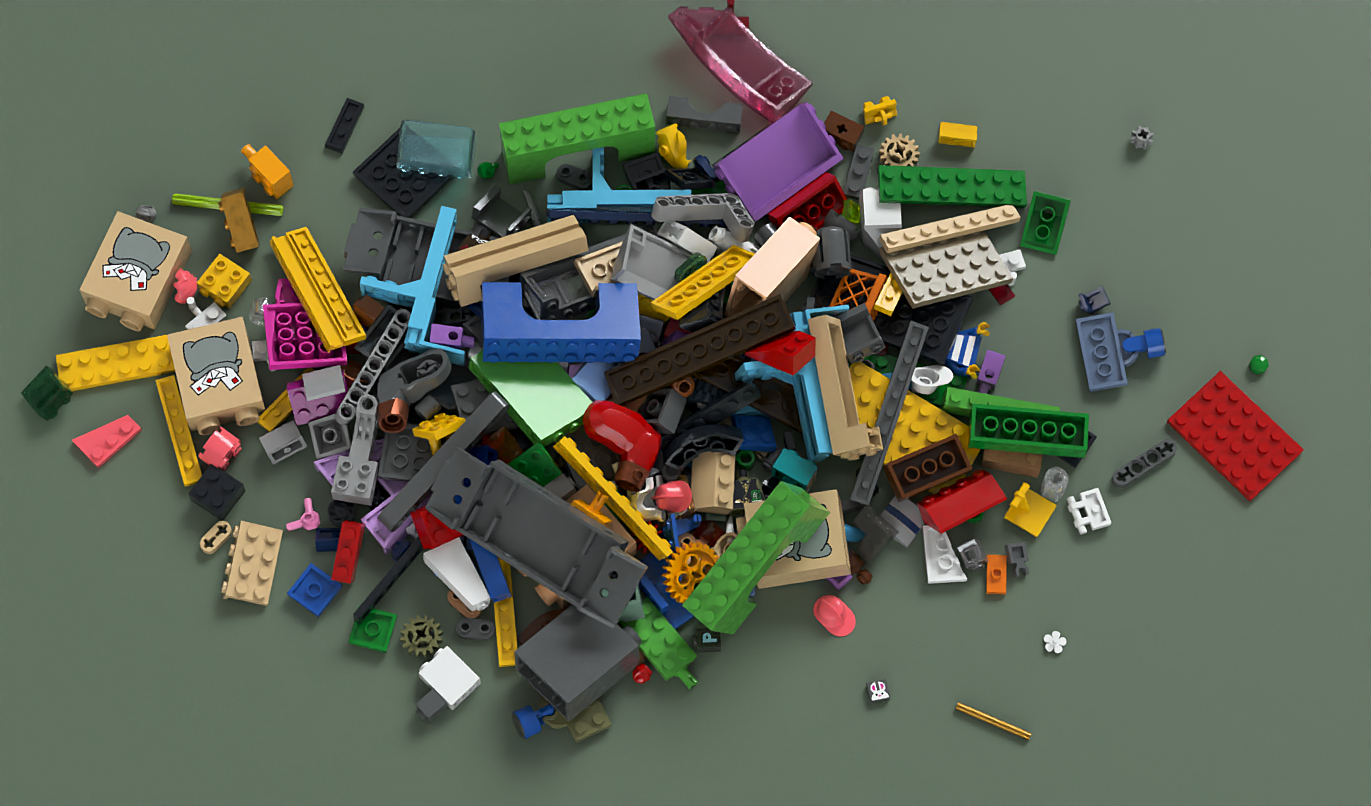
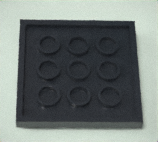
[352,123,459,218]

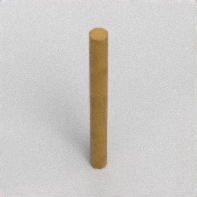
[956,702,1032,740]

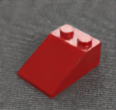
[745,331,816,376]

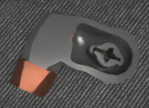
[376,348,452,433]

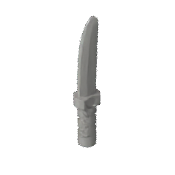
[523,190,541,227]

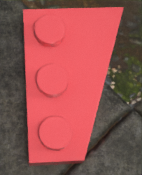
[72,415,142,468]

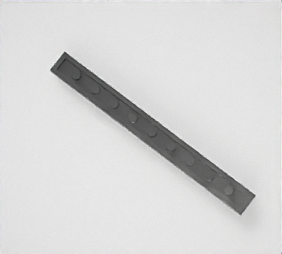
[849,321,929,507]

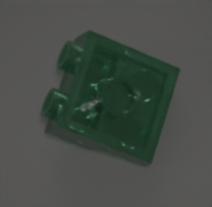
[21,365,73,421]

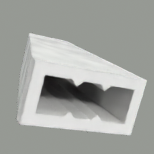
[423,537,490,612]

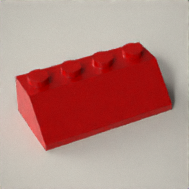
[767,172,850,231]
[917,469,1007,534]

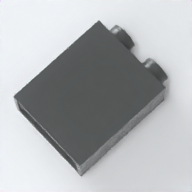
[514,604,642,722]

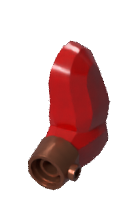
[583,400,661,492]

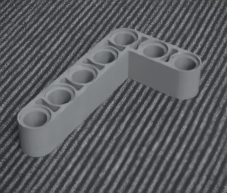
[651,193,754,242]

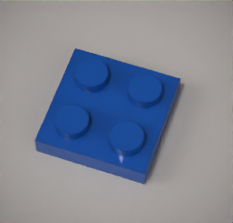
[731,415,777,452]
[287,563,342,618]

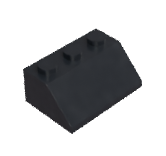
[678,292,723,333]

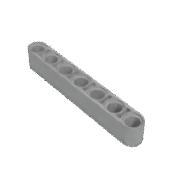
[335,309,411,425]

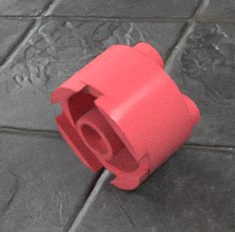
[198,427,242,472]

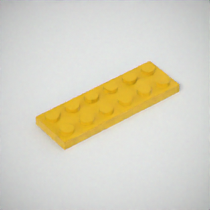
[651,245,755,320]
[56,335,175,393]

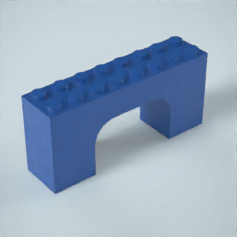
[481,282,641,363]

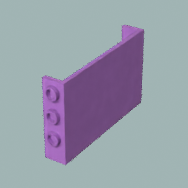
[714,102,844,222]

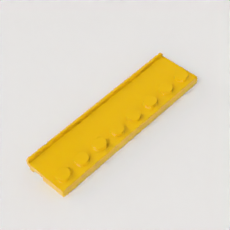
[270,227,366,353]
[553,436,673,561]

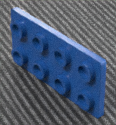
[639,553,694,630]

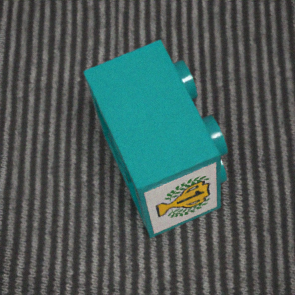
[771,448,818,493]

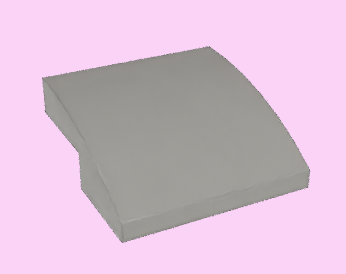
[302,365,345,401]

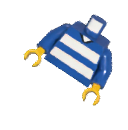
[945,322,990,379]

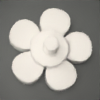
[1044,631,1066,654]

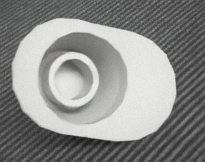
[911,365,953,394]

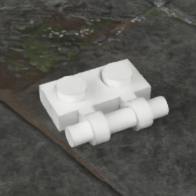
[1067,488,1111,535]

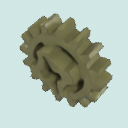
[400,615,443,658]

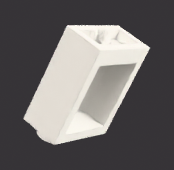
[657,221,718,262]

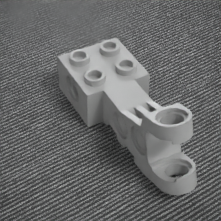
[331,394,379,506]

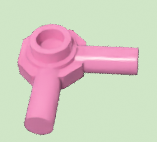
[286,498,320,531]

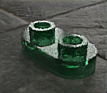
[674,252,707,283]

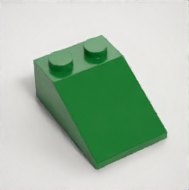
[1020,191,1071,255]

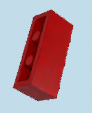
[331,520,365,584]

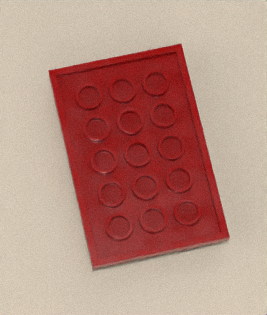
[1167,371,1304,501]

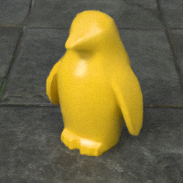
[655,123,691,169]

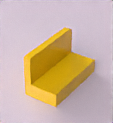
[938,122,977,148]

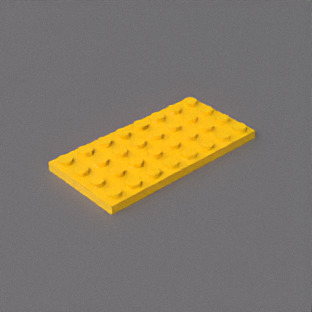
[849,362,981,494]

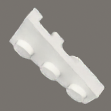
[922,525,967,584]

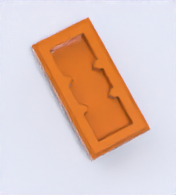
[986,554,1007,595]

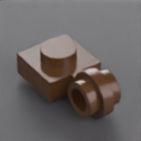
[848,549,873,585]

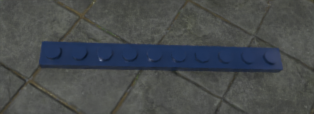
[546,208,728,228]

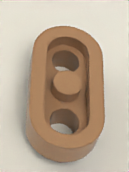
[447,589,482,619]

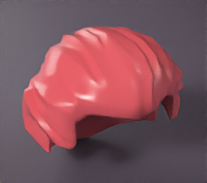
[173,268,198,304]

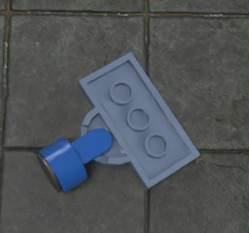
[1076,312,1166,392]

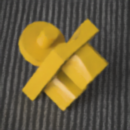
[863,96,897,126]

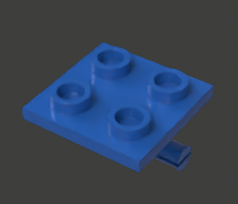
[661,514,702,559]

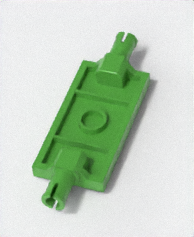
[618,597,699,690]

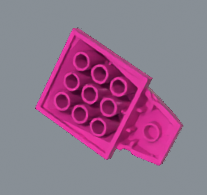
[263,278,347,370]

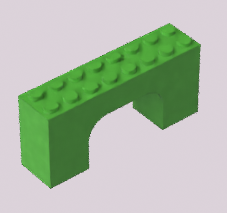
[499,93,655,185]
[682,481,830,634]

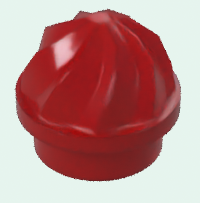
[632,663,653,684]

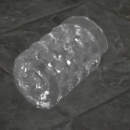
[1040,467,1069,502]

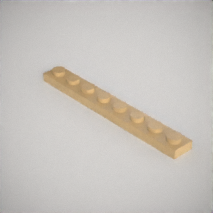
[879,205,1021,253]

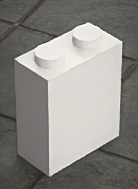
[859,187,902,238]
[419,646,481,711]

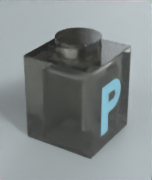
[692,628,721,653]

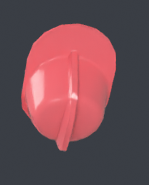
[651,480,692,513]
[813,595,856,637]

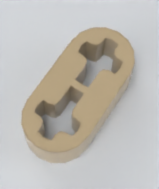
[200,521,232,554]

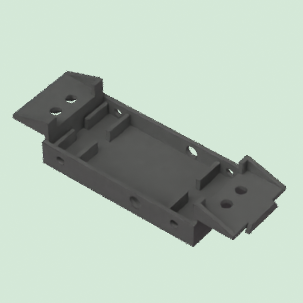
[343,208,569,315]
[425,447,648,628]

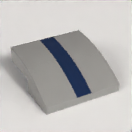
[875,496,925,548]

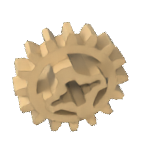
[879,133,920,166]

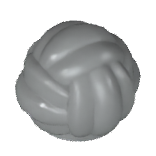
[136,205,157,223]

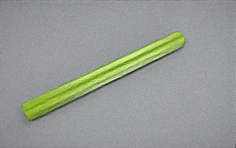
[172,194,283,216]

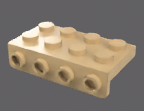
[573,241,623,298]
[221,521,283,606]

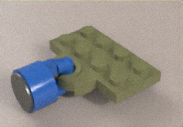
[512,696,612,743]

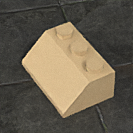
[689,451,735,515]

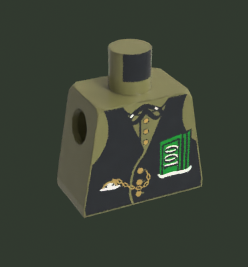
[728,469,765,516]

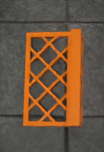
[829,269,888,322]

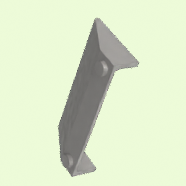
[611,224,726,307]

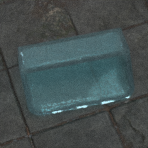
[396,120,477,179]

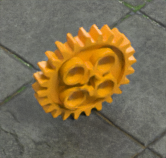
[662,541,719,604]

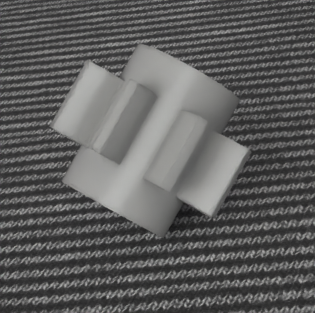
[1130,126,1154,150]

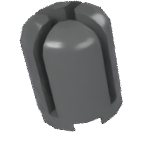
[813,226,852,279]

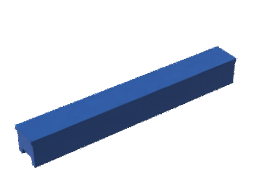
[454,478,513,603]

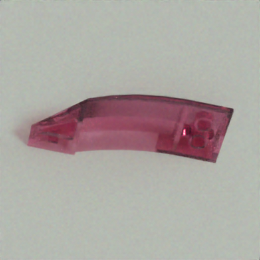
[668,6,813,123]

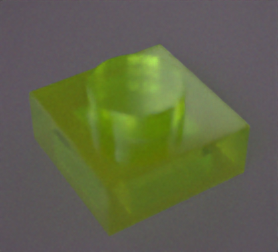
[843,199,860,224]

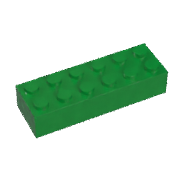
[968,404,1089,458]

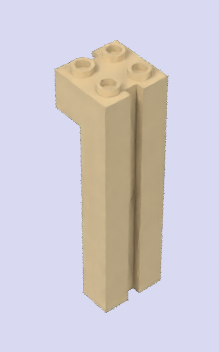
[442,215,588,307]
[808,314,883,461]

